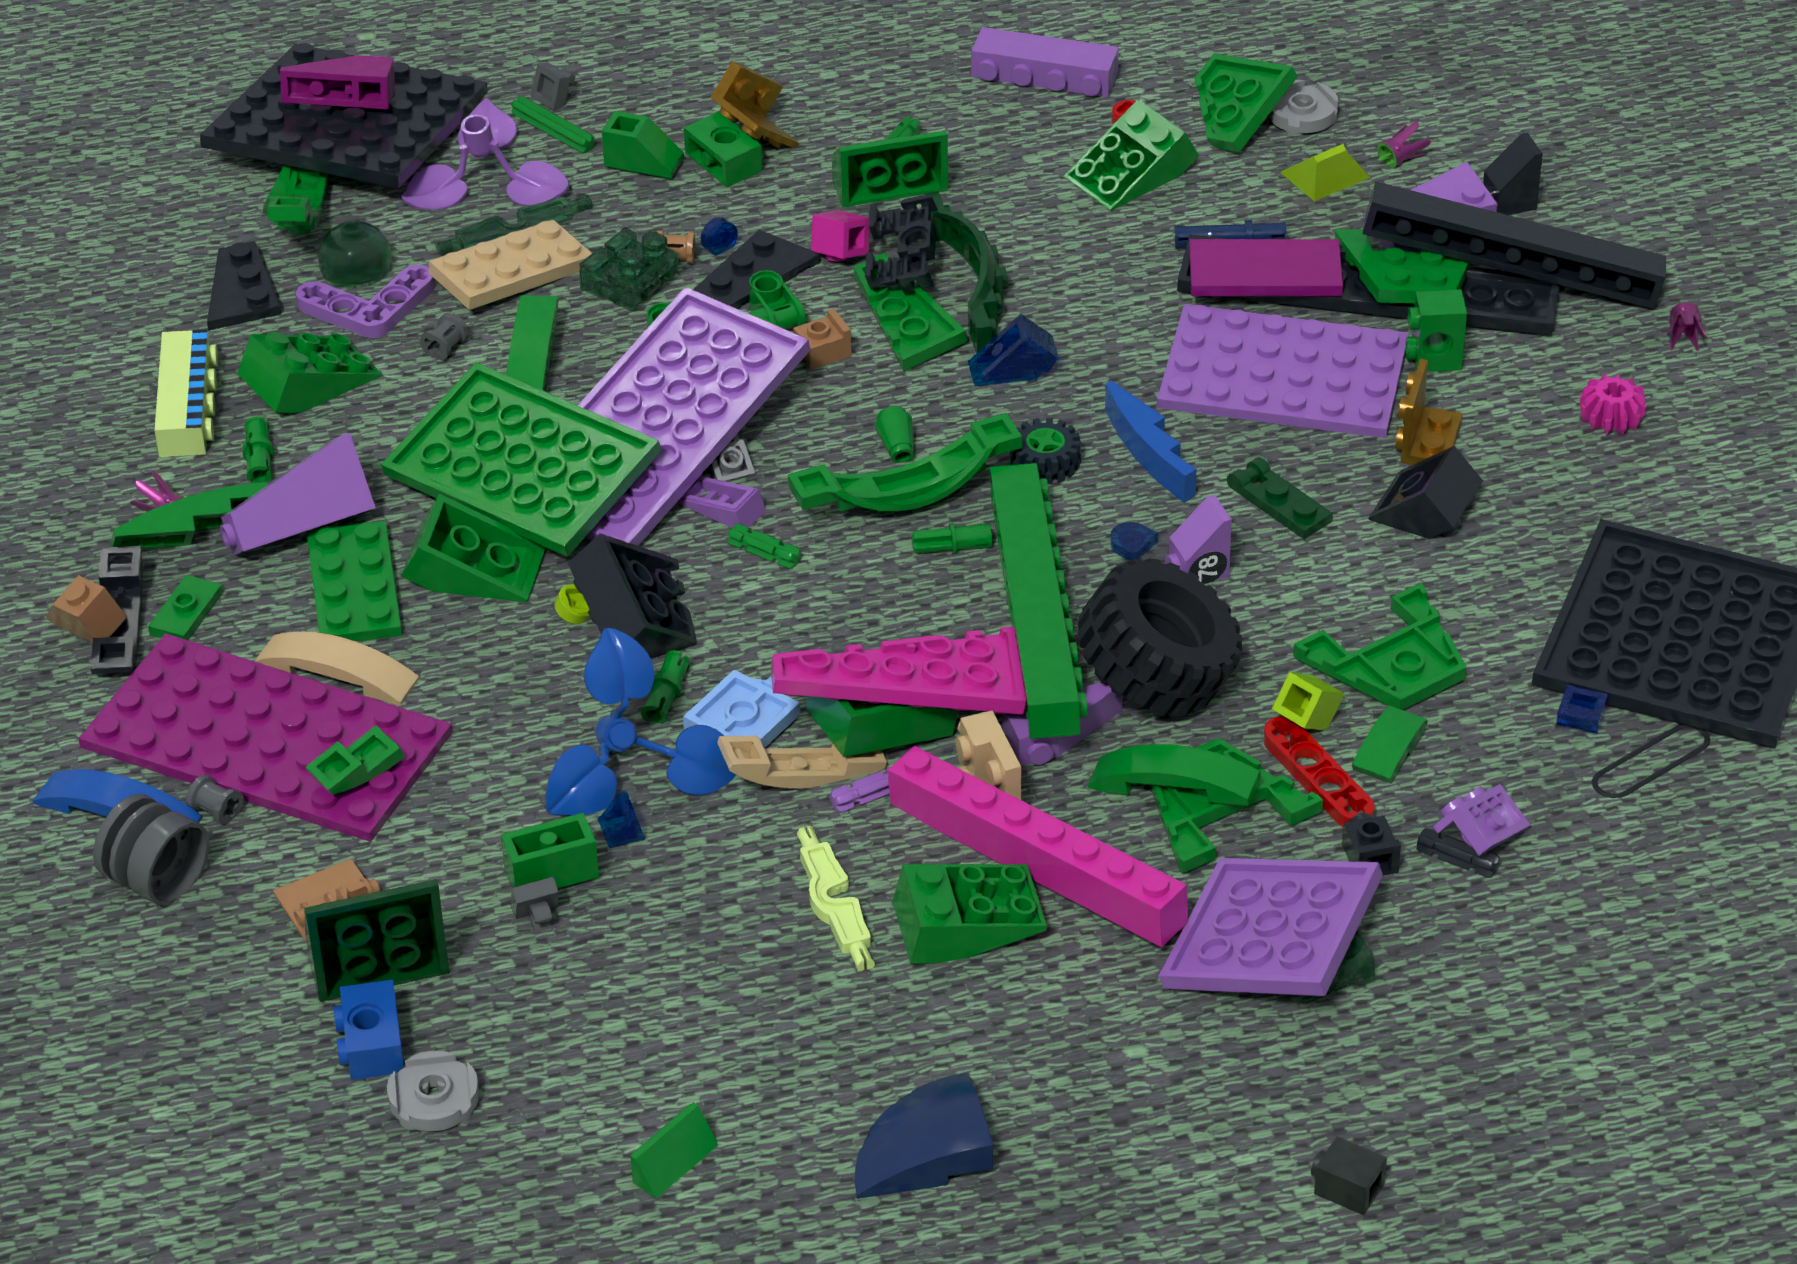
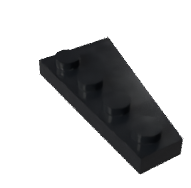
[693,230,820,309]

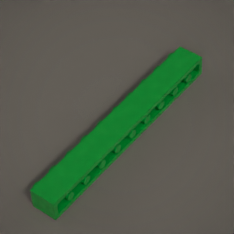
[990,463,1087,739]

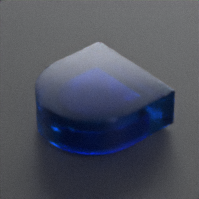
[1110,522,1158,561]

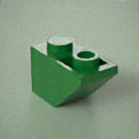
[601,110,684,179]

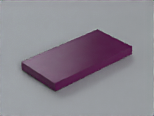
[1189,239,1343,296]

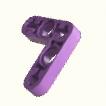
[296,265,435,338]

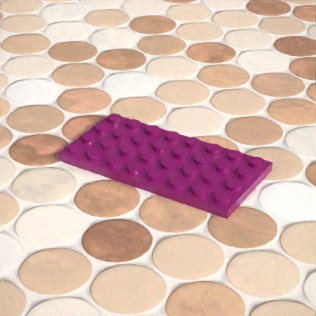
[78,633,453,842]

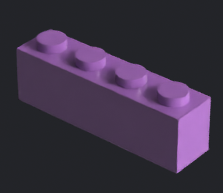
[971,27,1119,97]

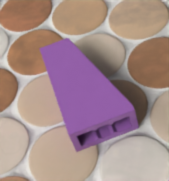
[220,433,376,555]

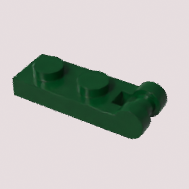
[1227,457,1333,539]

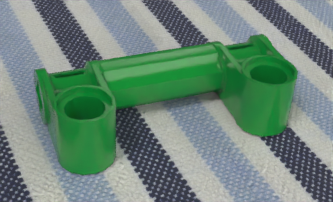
[646,270,807,330]

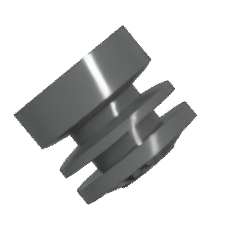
[93,794,210,906]

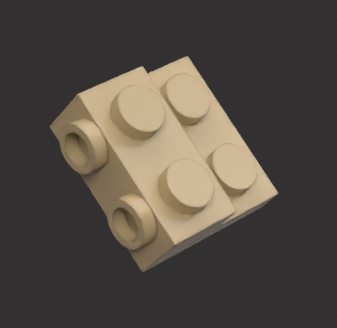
[955,710,1021,800]

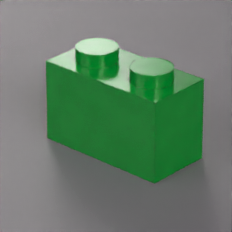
[501,812,599,888]

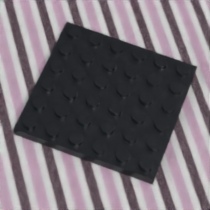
[200,43,487,188]
[1532,519,1797,748]

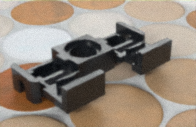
[865,194,938,292]

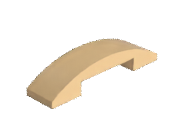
[255,631,419,706]
[717,736,887,789]

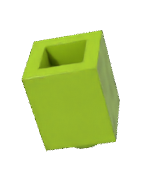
[1272,672,1345,730]

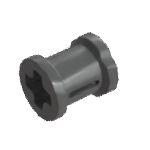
[420,313,469,361]
[186,774,244,825]

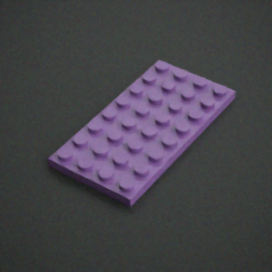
[578,287,811,546]

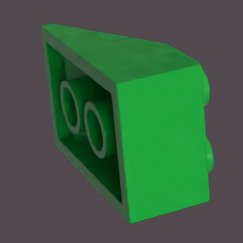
[401,494,546,602]

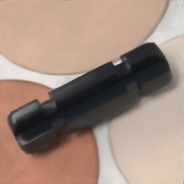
[1416,828,1500,878]

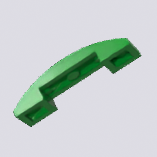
[1087,744,1261,806]

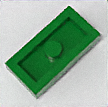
[148,575,223,641]

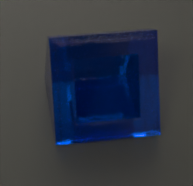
[598,790,645,848]

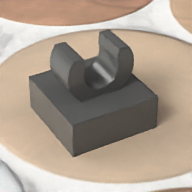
[530,62,576,110]
[511,877,559,932]

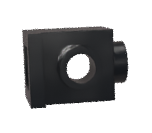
[1342,813,1401,876]

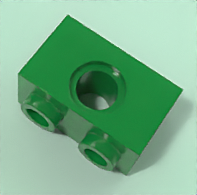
[684,111,763,188]
[1405,289,1467,372]

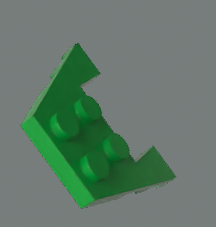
[1335,229,1472,303]
[1293,583,1467,710]
[1149,738,1323,874]

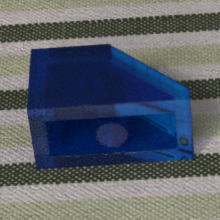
[968,314,1059,386]

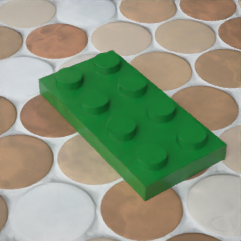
[306,521,402,642]

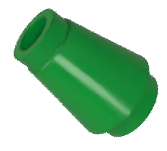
[874,406,914,463]

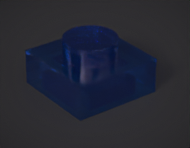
[1556,685,1608,734]

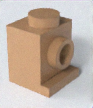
[793,309,852,370]

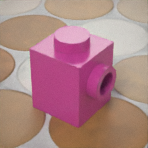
[811,210,870,262]

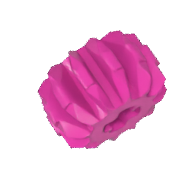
[1579,374,1646,436]

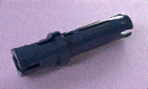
[1174,220,1287,249]

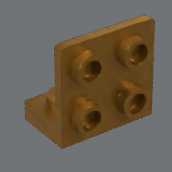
[710,61,799,149]
[1395,359,1462,465]

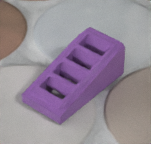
[677,476,766,528]

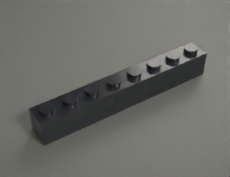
[1362,181,1666,309]

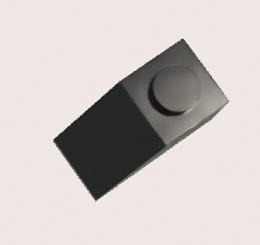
[1483,132,1543,215]

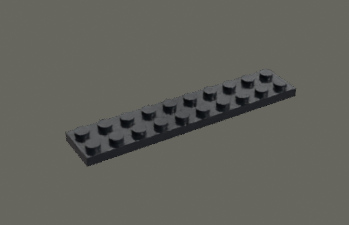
[1177,234,1560,336]

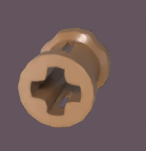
[655,230,695,265]

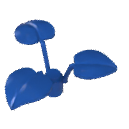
[545,628,736,815]

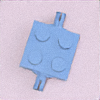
[683,670,800,748]

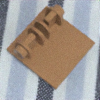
[273,859,380,944]

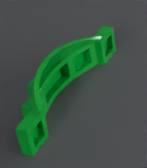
[262,165,328,234]
[788,413,1022,513]

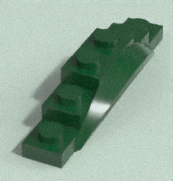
[924,191,1008,355]

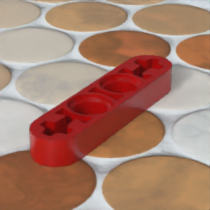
[1264,716,1375,827]

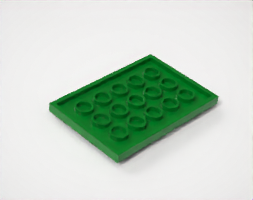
[381,362,662,557]

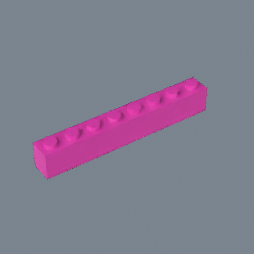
[887,746,1188,948]

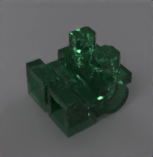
[579,227,679,311]

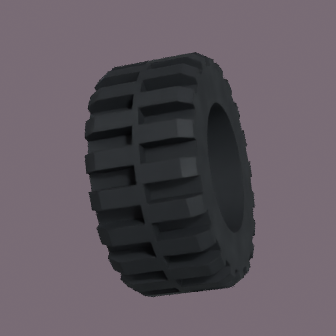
[1078,558,1242,716]

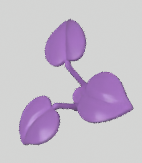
[401,98,569,210]

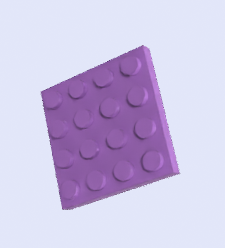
[1159,858,1383,996]

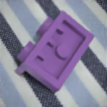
[1433,784,1531,855]

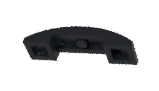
[90,546,143,674]

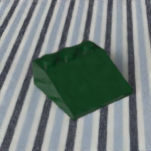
[304,879,450,1002]

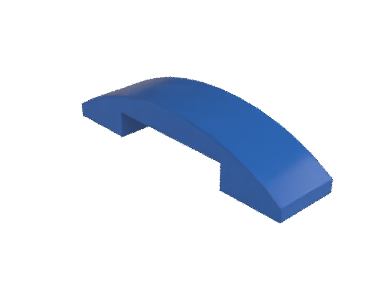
[33,769,202,823]

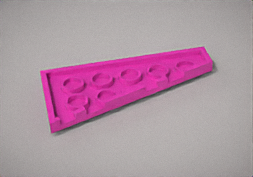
[771,626,1026,714]

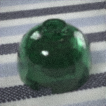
[319,220,392,288]

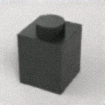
[1311,1136,1387,1216]

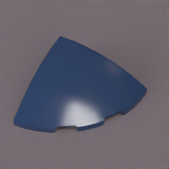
[855,1072,993,1199]

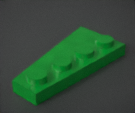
[853,252,967,372]

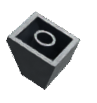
[1368,446,1483,539]

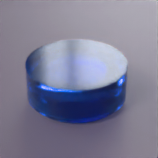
[701,217,738,256]

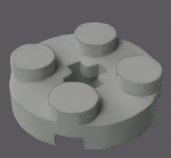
[1267,80,1338,136]
[387,1051,479,1132]

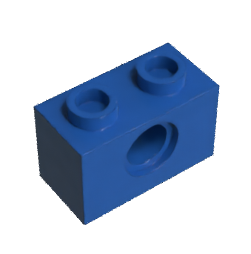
[333,980,404,1080]

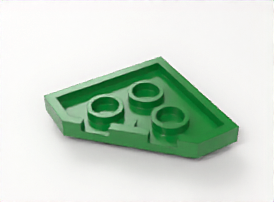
[1194,53,1298,153]

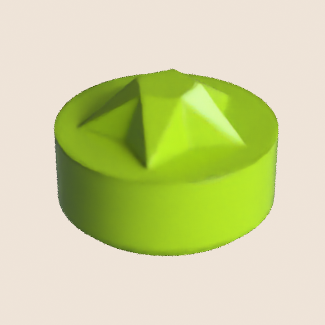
[554,584,590,624]

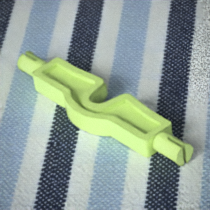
[797,826,875,972]

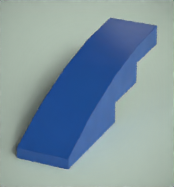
[1105,380,1197,503]

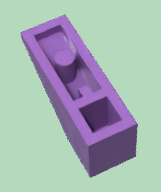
[1002,681,1123,766]

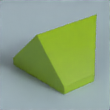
[1281,144,1371,201]

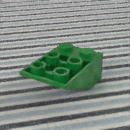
[1064,99,1199,211]
[237,332,383,413]
[892,864,1047,964]

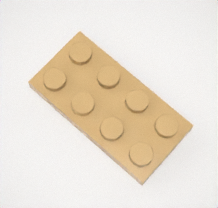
[429,220,594,310]

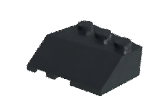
[568,533,697,659]

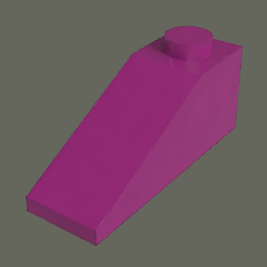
[280,55,395,109]

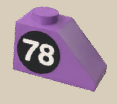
[1165,495,1232,584]

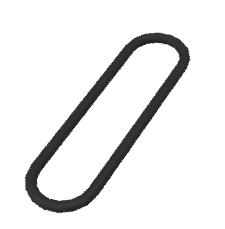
[1592,724,1711,798]

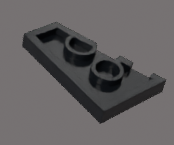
[207,241,281,331]

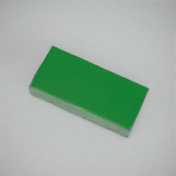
[630,1102,718,1198]

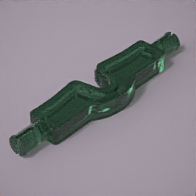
[435,194,593,257]

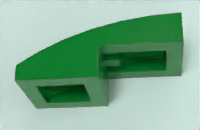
[1352,705,1428,784]
[305,725,405,795]

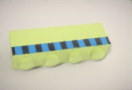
[155,329,218,457]

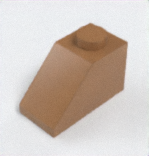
[46,575,127,643]

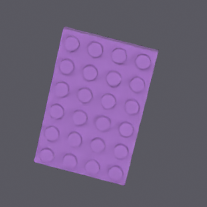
[1157,304,1409,438]

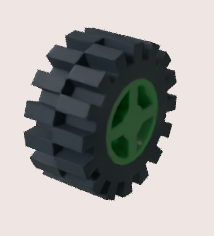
[1010,418,1081,484]

